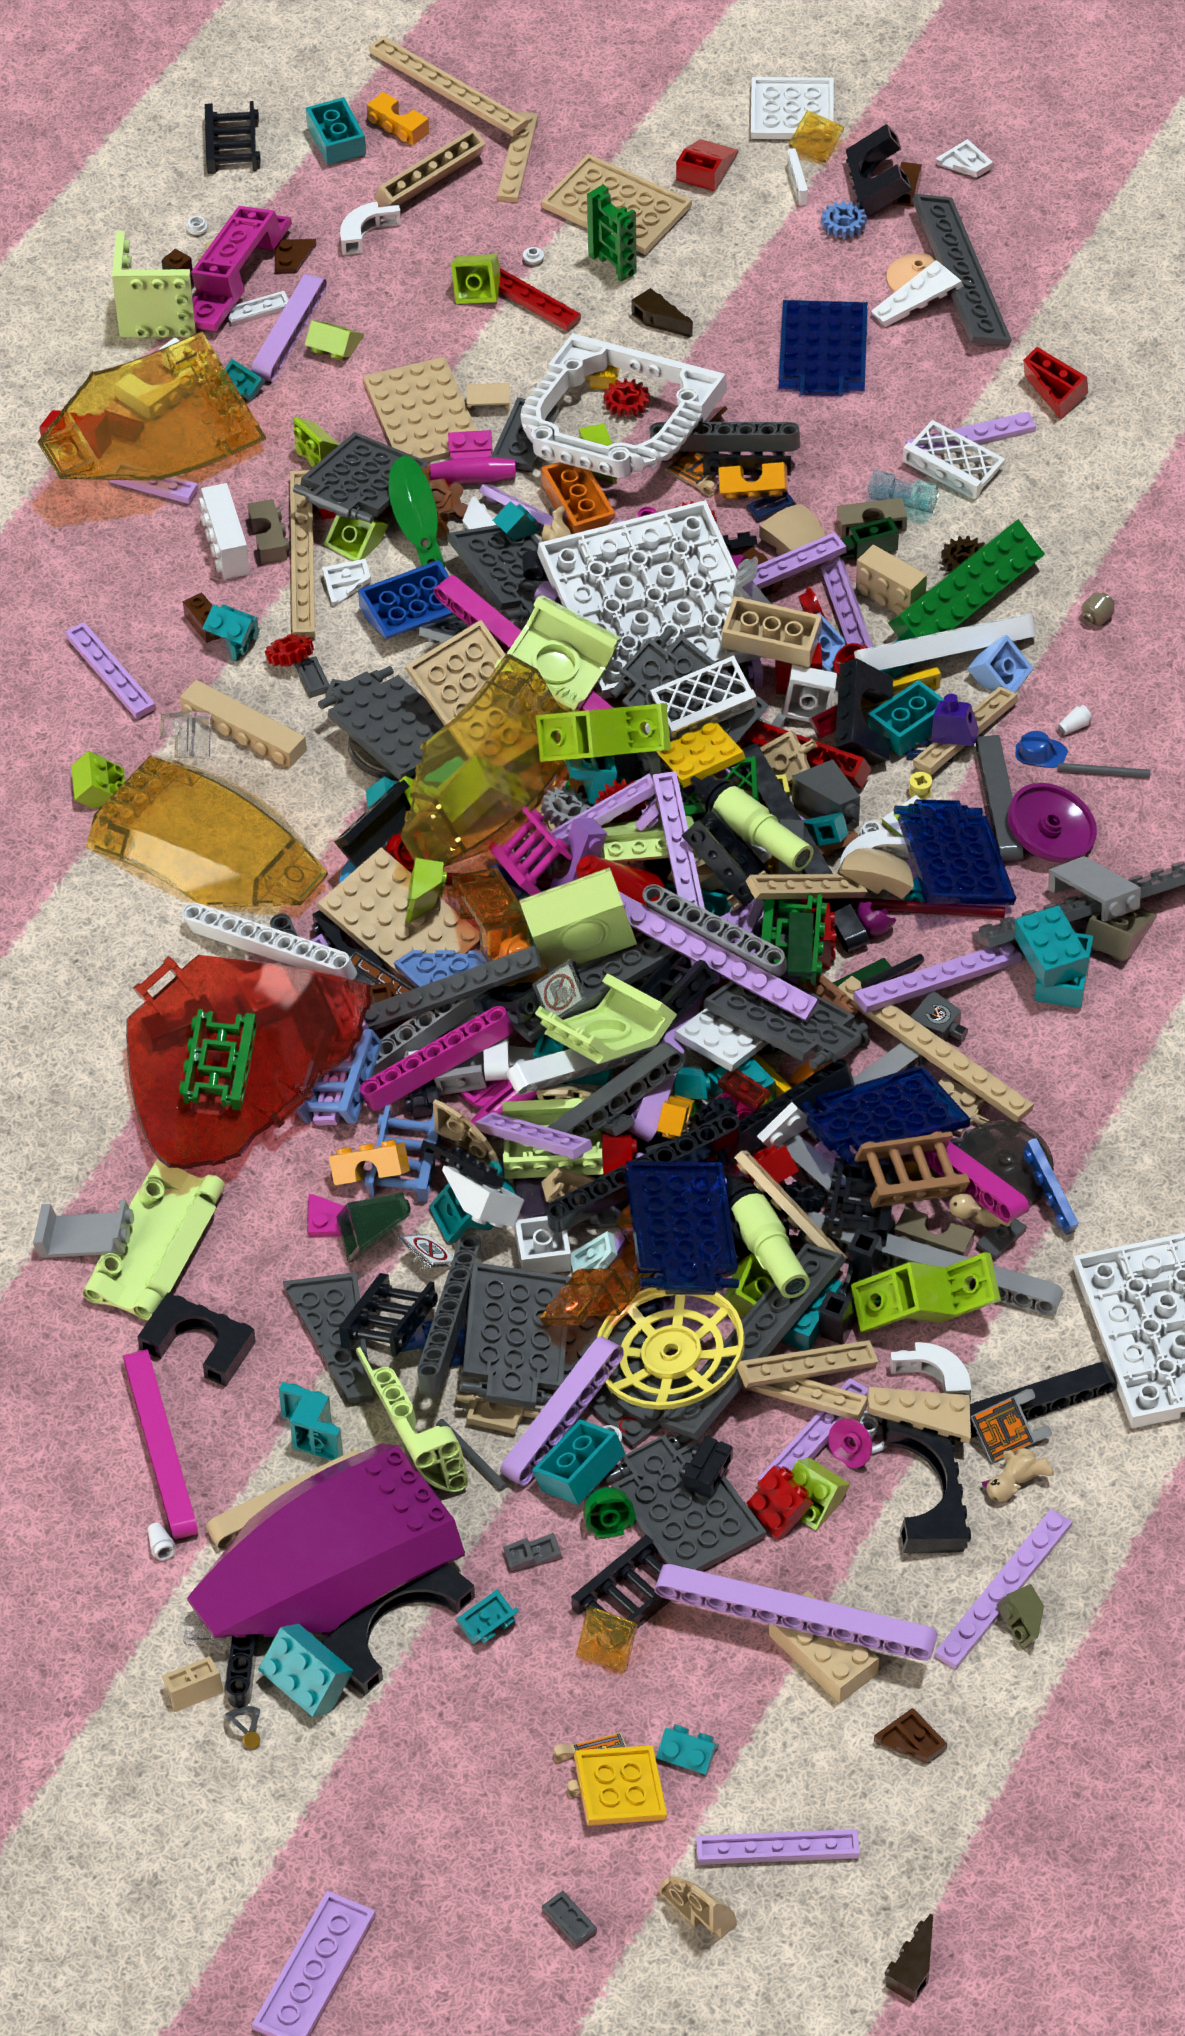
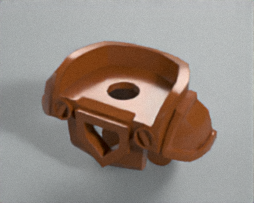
[422,465,468,540]

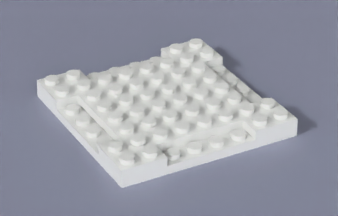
[537,500,761,699]
[1073,1233,1185,1429]

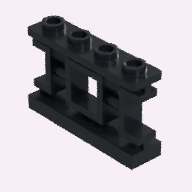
[637,952,718,1046]
[823,1149,898,1246]

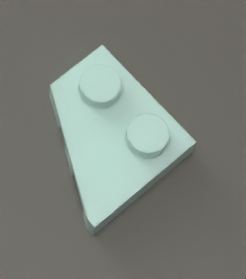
[571,1231,618,1296]

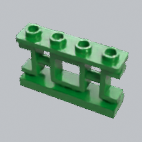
[587,184,637,282]
[761,894,827,984]
[179,1009,257,1111]

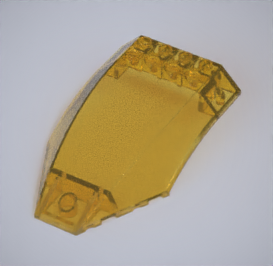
[37,331,266,481]
[401,654,566,867]
[86,755,328,908]

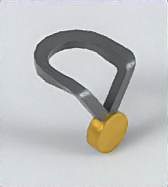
[225,1706,260,1749]

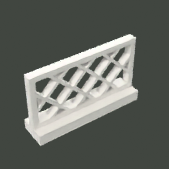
[902,420,1005,500]
[650,656,757,741]

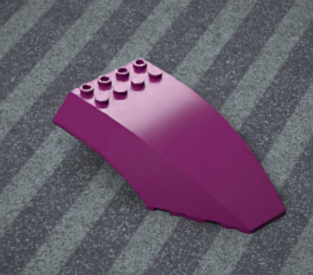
[187,1443,465,1638]

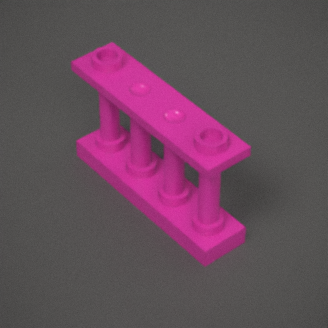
[487,806,573,896]

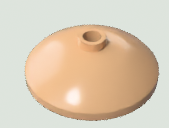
[886,253,936,292]

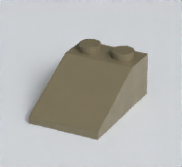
[1085,908,1157,961]

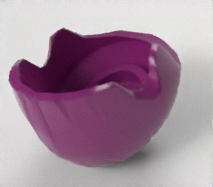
[856,902,897,936]

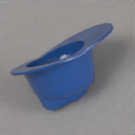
[1015,730,1068,768]

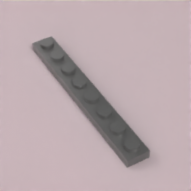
[360,945,542,1031]

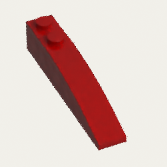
[742,720,872,789]

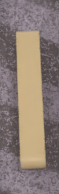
[206,1450,361,1550]

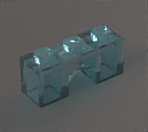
[867,469,939,514]

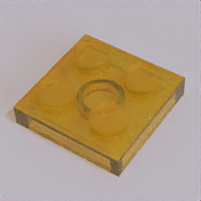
[789,110,844,163]
[576,1606,638,1673]

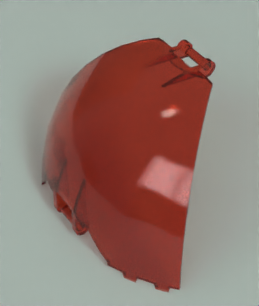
[126,955,372,1169]

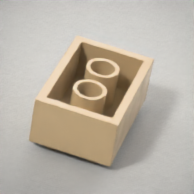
[856,545,927,615]

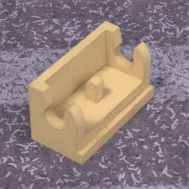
[466,383,510,411]
[541,1167,598,1206]
[162,1656,224,1712]

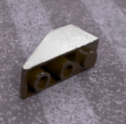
[631,288,693,337]
[884,1914,933,2003]

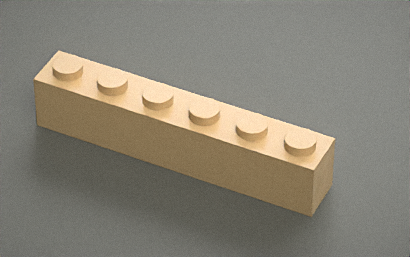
[374,128,486,207]
[180,680,307,768]

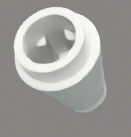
[1058,705,1093,736]
[147,1523,176,1561]

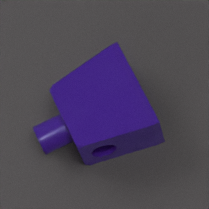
[931,694,979,746]

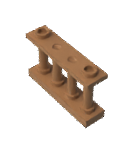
[855,1132,970,1208]

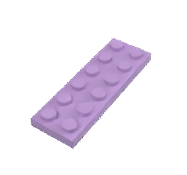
[252,1891,376,2036]

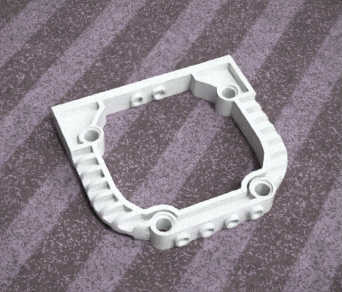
[521,333,727,478]

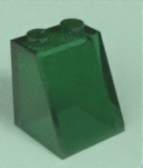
[336,1192,411,1263]

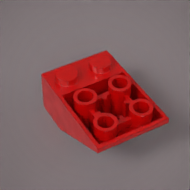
[676,139,738,191]

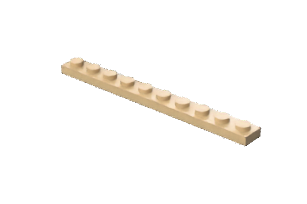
[369,36,528,137]
[290,470,315,638]
[838,976,1034,1123]

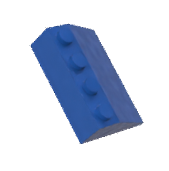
[358,560,455,639]

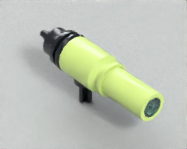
[690,775,814,872]
[710,1173,810,1298]

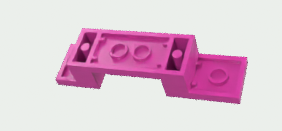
[191,206,292,331]

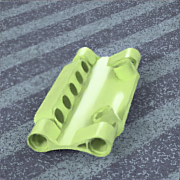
[82,1158,225,1320]

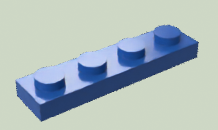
[1023,1138,1079,1235]

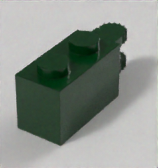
[839,517,899,561]

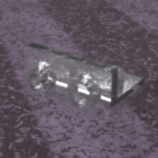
[178,1612,232,1646]

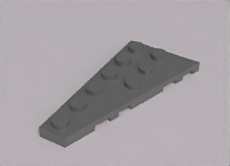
[283,1272,373,1403]

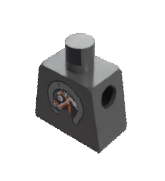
[910,991,968,1042]

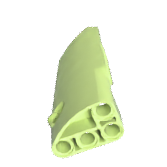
[356,1347,469,1492]

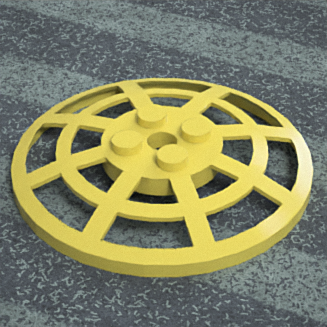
[597,1283,745,1410]

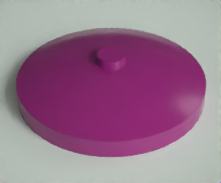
[1007,783,1097,863]

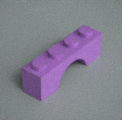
[550,818,608,889]

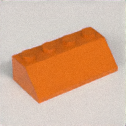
[541,462,615,534]

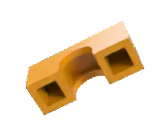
[366,92,429,146]
[719,462,788,500]
[657,1094,695,1139]
[329,1139,410,1185]

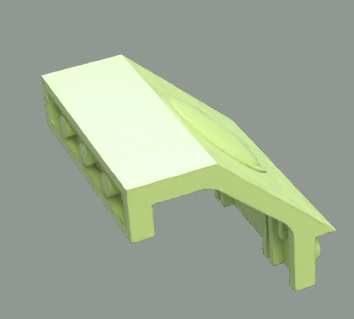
[495,595,622,712]
[600,815,699,864]
[519,867,637,972]
[535,973,677,1064]
[502,1098,603,1179]

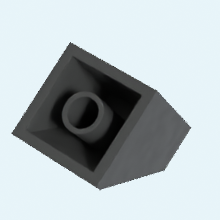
[792,759,860,831]

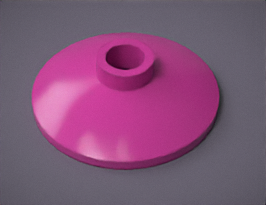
[828,1418,872,1468]

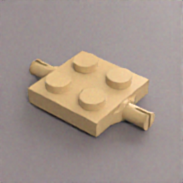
[760,730,817,785]
[914,1077,990,1136]
[455,1379,541,1434]

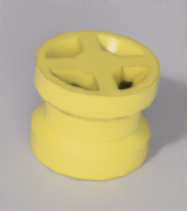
[909,772,932,800]

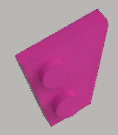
[308,1194,358,1237]

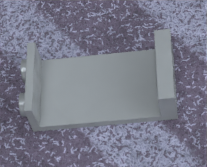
[735,556,771,604]
[1048,856,1141,922]
[434,1012,487,1095]
[33,1199,134,1258]

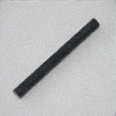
[861,954,924,989]

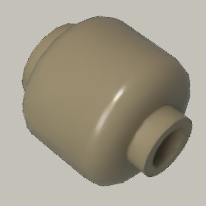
[1081,592,1114,626]

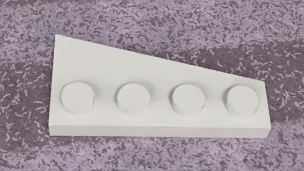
[871,260,963,327]

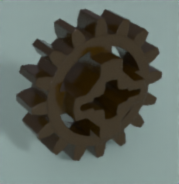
[941,536,985,571]

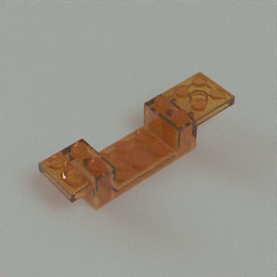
[447,867,548,986]
[539,1189,682,1325]

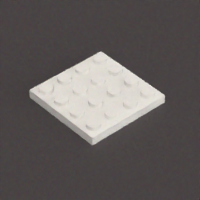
[751,77,834,140]

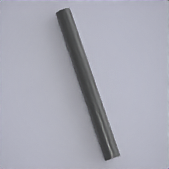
[1058,763,1150,779]
[436,1419,507,1492]

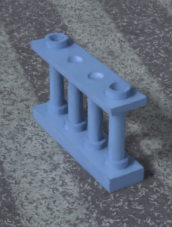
[296,1029,382,1124]
[365,1105,441,1203]

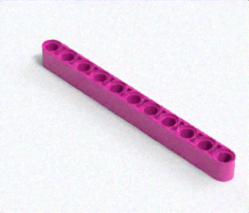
[434,575,613,711]

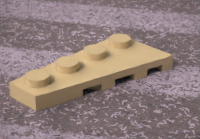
[867,1387,971,1443]

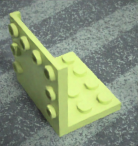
[112,231,197,338]

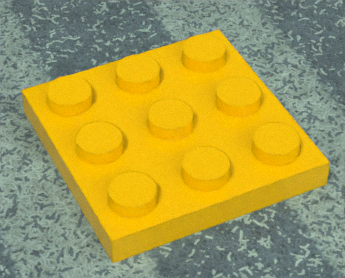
[656,721,746,788]
[574,1745,667,1826]

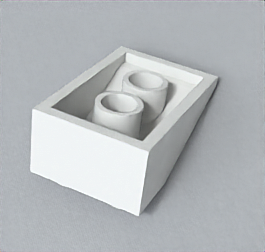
[442,1165,524,1228]

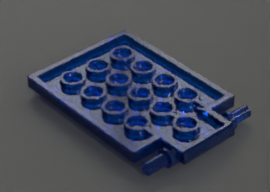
[779,300,868,396]
[893,799,1017,905]
[801,1065,970,1164]
[624,1161,739,1295]

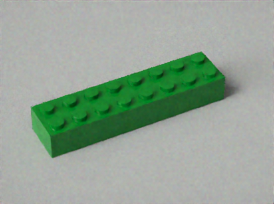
[888,519,1045,640]

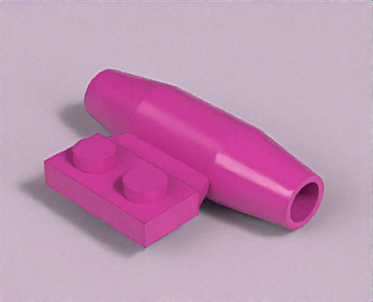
[429,430,516,485]
[459,1079,537,1137]

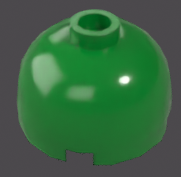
[583,1487,636,1539]

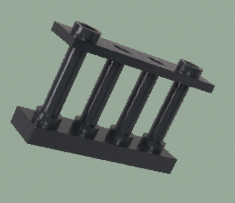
[204,101,261,174]
[703,451,791,476]
[681,808,773,906]
[473,961,582,1023]
[339,1273,438,1357]
[571,1535,671,1647]

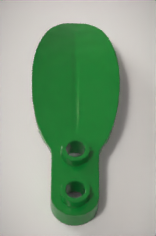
[389,456,445,568]

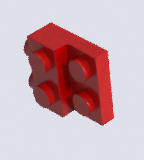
[746,1465,814,1540]

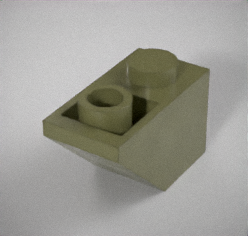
[996,1584,1044,1649]

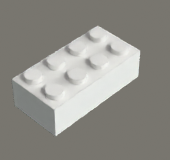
[199,483,250,580]

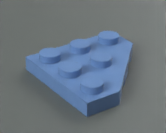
[394,950,490,988]

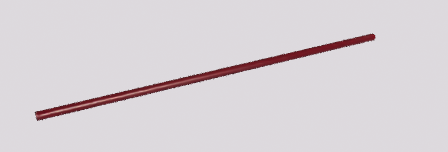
[445,872,1005,919]

